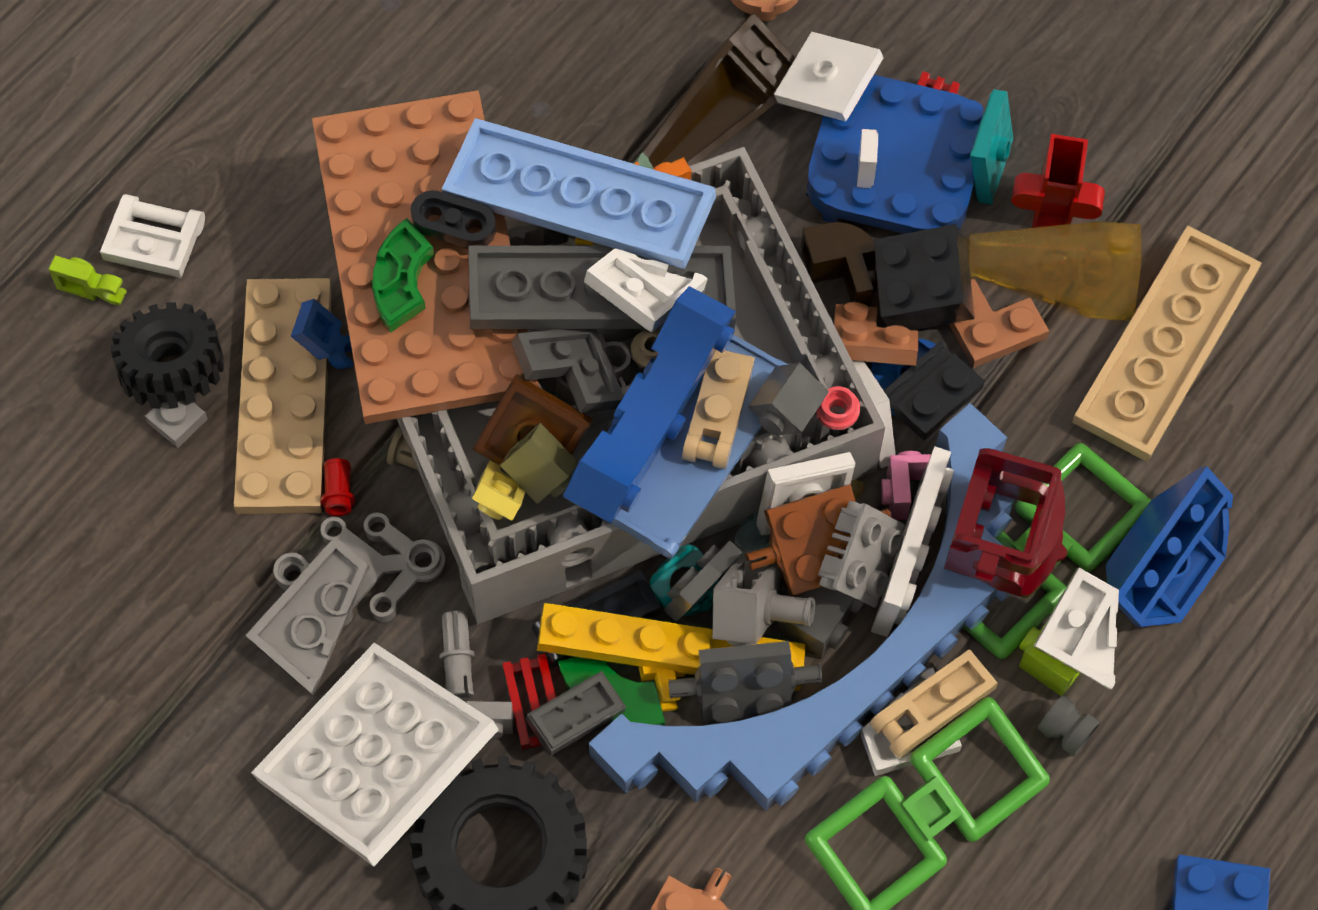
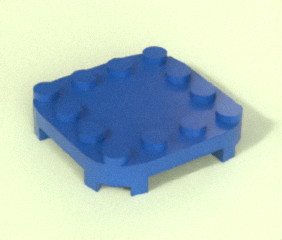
[806,75,984,234]

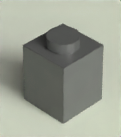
[748,362,829,436]

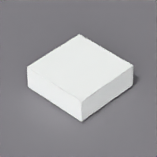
[857,129,878,188]

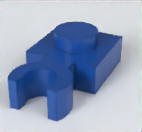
[291,299,354,370]

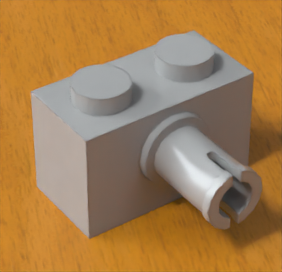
[713,557,815,646]

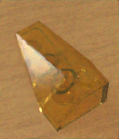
[969,221,1141,321]

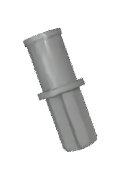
[440,611,475,700]

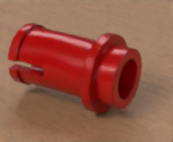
[321,458,355,516]

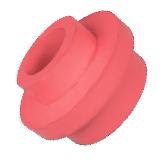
[816,386,860,430]

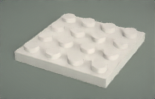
[251,643,499,866]

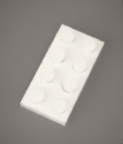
[871,446,954,637]

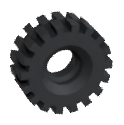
[111,302,224,409]

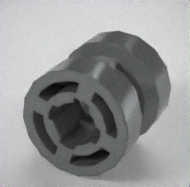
[1037,694,1100,757]

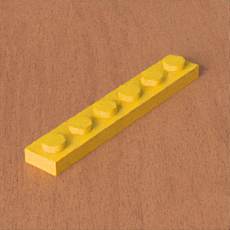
[537,603,805,691]

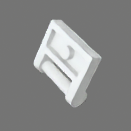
[100,194,205,278]

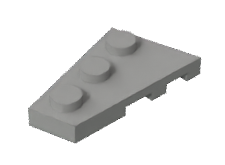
[246,536,370,695]

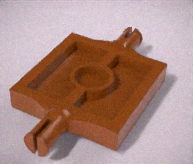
[745,484,891,596]

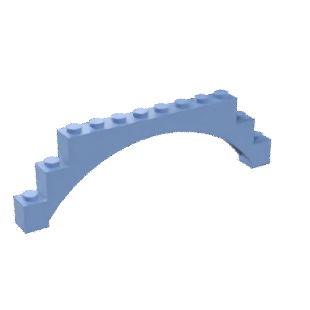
[589,403,1015,811]

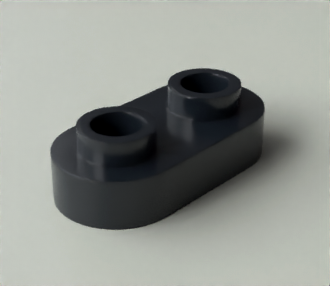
[411,190,496,249]

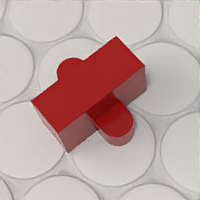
[1011,134,1105,233]

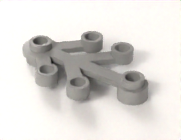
[273,512,445,626]

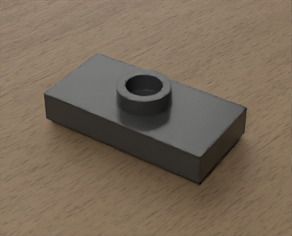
[525,671,626,756]

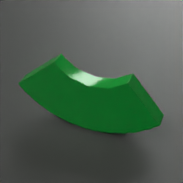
[372,218,434,333]
[558,657,665,726]

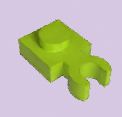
[49,255,127,306]

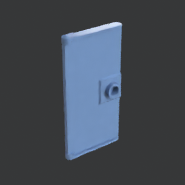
[611,335,788,559]

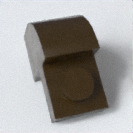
[801,222,877,307]

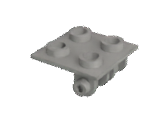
[818,501,905,608]

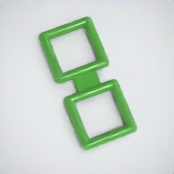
[964,443,1151,659]
[805,697,1050,910]

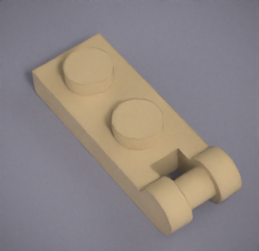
[682,350,755,470]
[870,649,998,759]

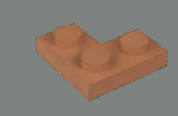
[949,279,1049,368]
[834,302,918,366]

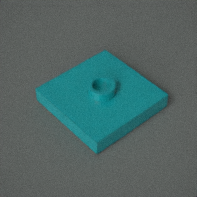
[970,89,1013,205]

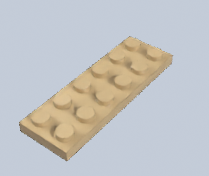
[1072,225,1262,462]
[234,278,332,514]

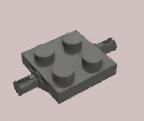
[668,641,822,724]

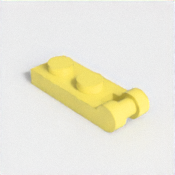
[472,460,526,521]

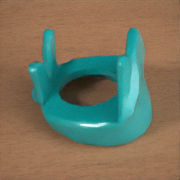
[649,544,719,616]

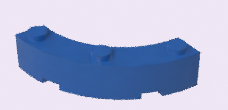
[563,286,736,523]

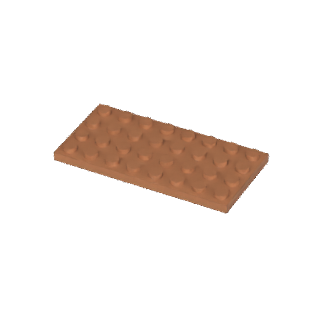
[312,90,539,424]

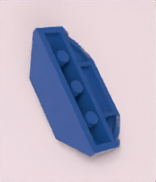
[1106,466,1233,627]

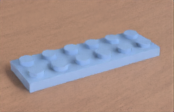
[441,118,716,269]

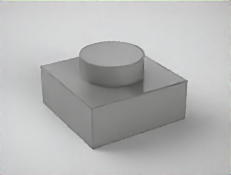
[145,399,208,448]
[467,701,514,739]

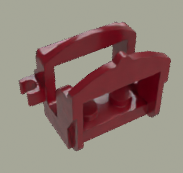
[944,448,1067,598]

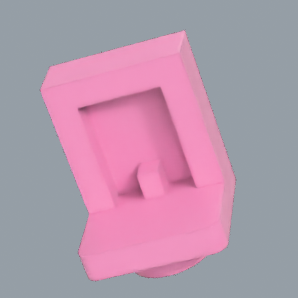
[881,451,931,520]

